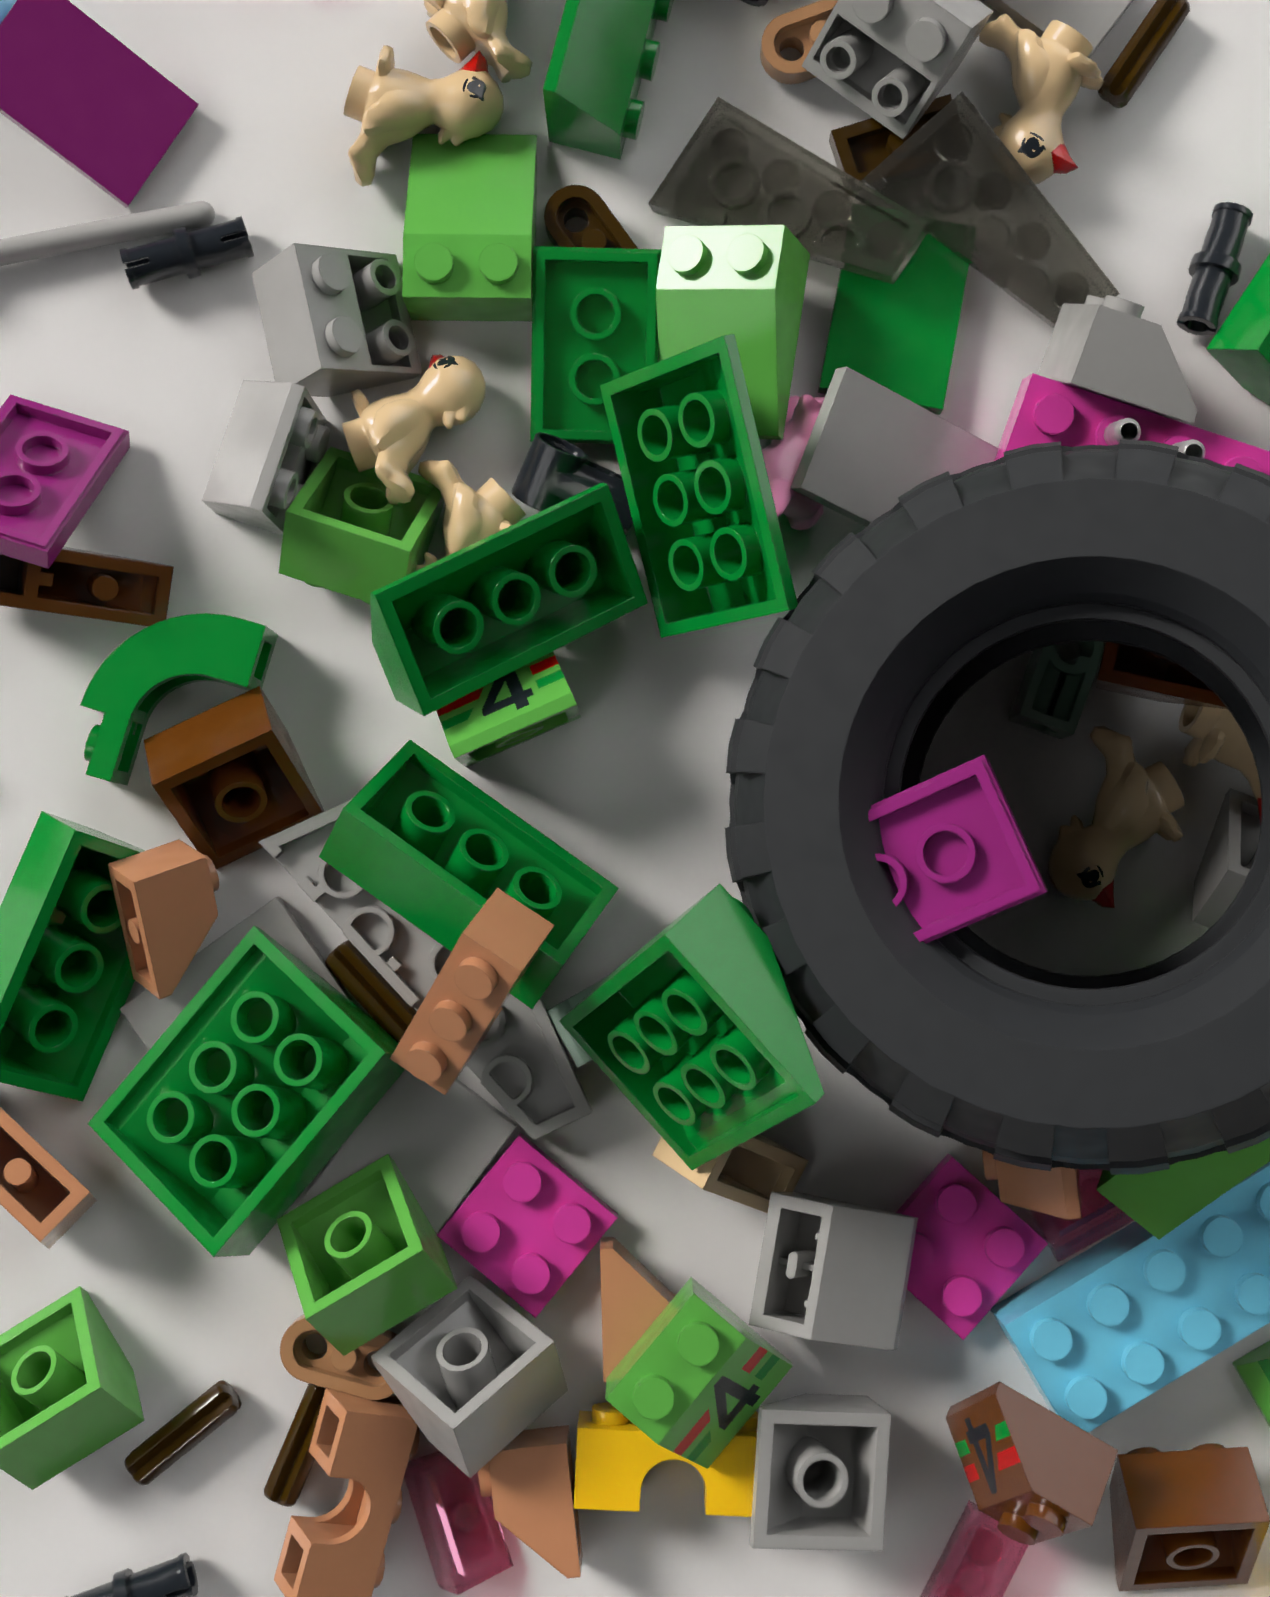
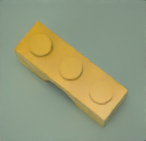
[574,1402,758,1517]

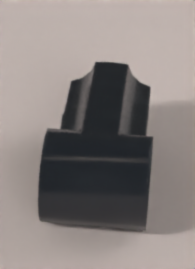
[511,432,633,536]

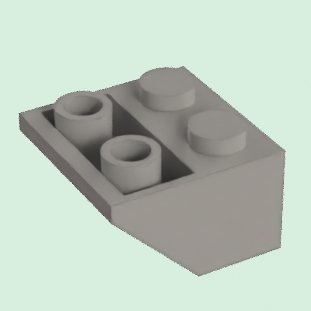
[802,0,993,139]
[252,243,422,397]
[202,380,330,535]
[749,1192,918,1351]

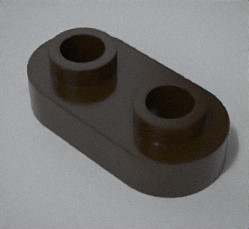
[544,185,638,249]

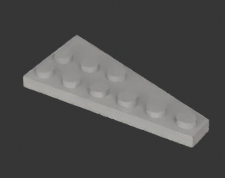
[259,799,593,1140]

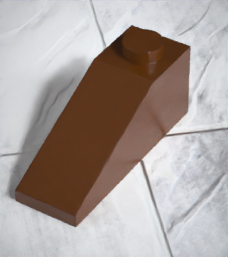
[0,547,174,626]

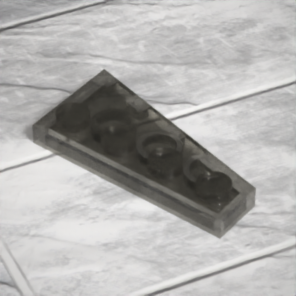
[860,91,1120,328]
[648,97,929,284]

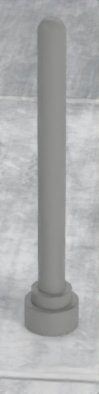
[0,201,215,266]

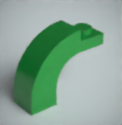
[80,613,278,786]

